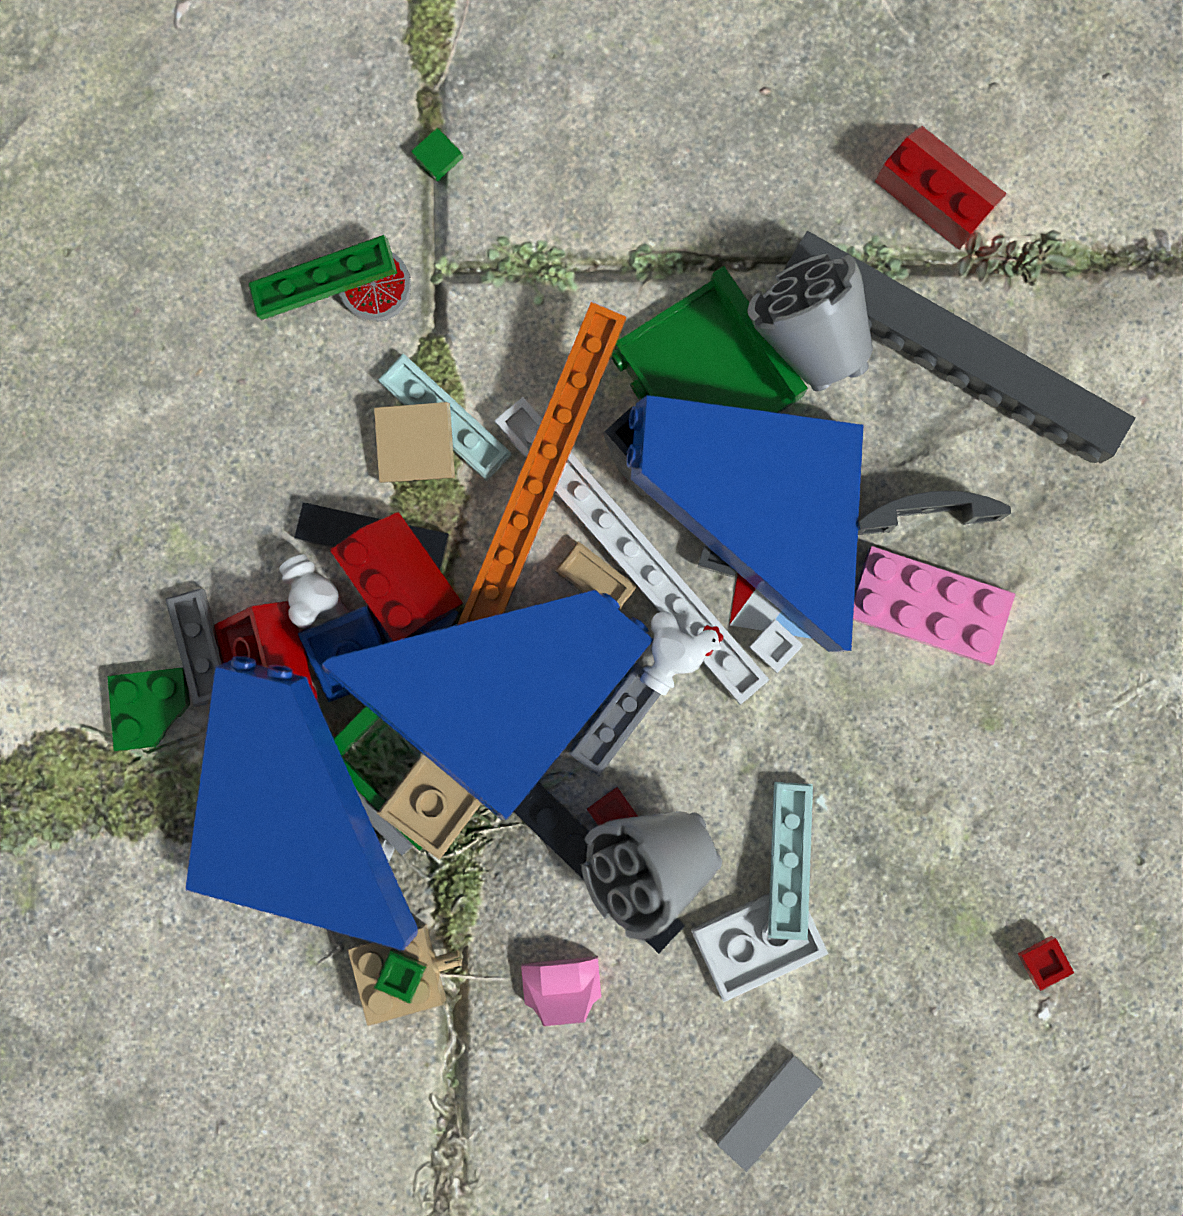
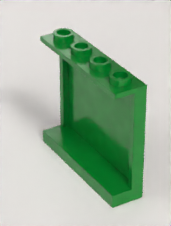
[611,266,808,413]

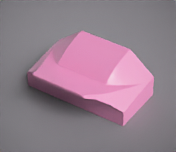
[521,956,601,1026]

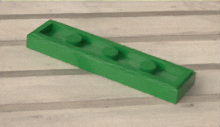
[248,235,397,320]

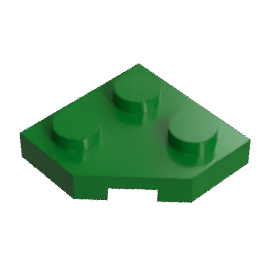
[107,667,190,751]

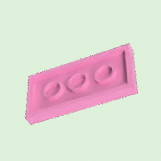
[853,546,1016,666]

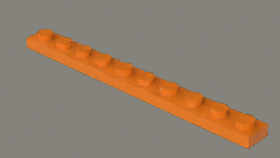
[458,302,626,625]

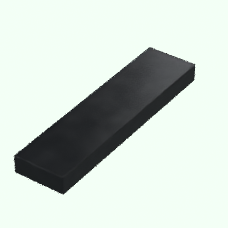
[294,502,450,571]

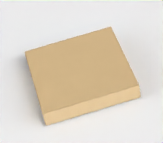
[374,402,455,483]
[377,754,482,860]

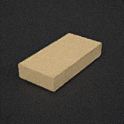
[555,541,637,610]

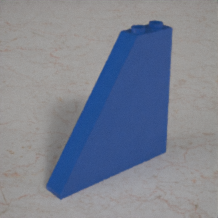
[626,395,864,652]
[322,590,654,821]
[185,656,418,950]

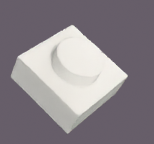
[749,619,803,673]

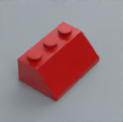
[875,126,1007,250]
[330,512,463,642]
[214,601,317,700]

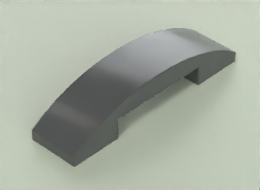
[858,491,1011,535]

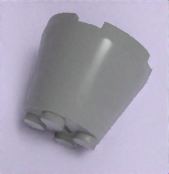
[748,253,873,391]
[581,811,722,940]

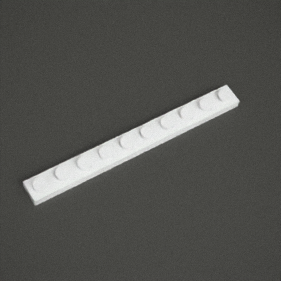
[495,397,769,705]

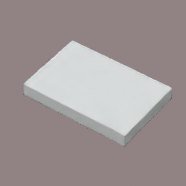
[691,893,828,1002]

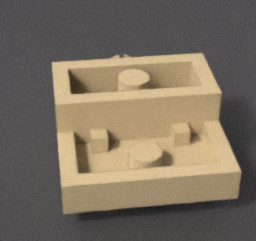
[348,924,462,1026]

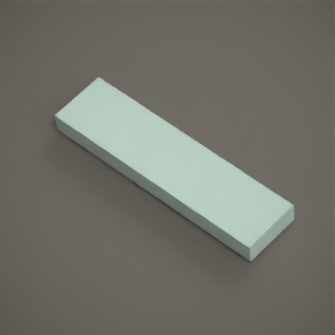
[378,353,512,481]
[768,782,813,941]

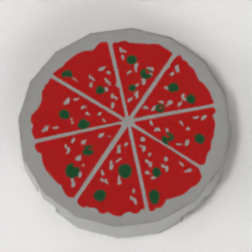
[339,251,411,322]

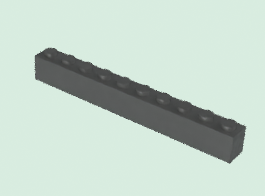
[784,230,1136,464]

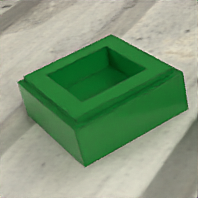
[411,127,463,182]
[374,949,427,1004]

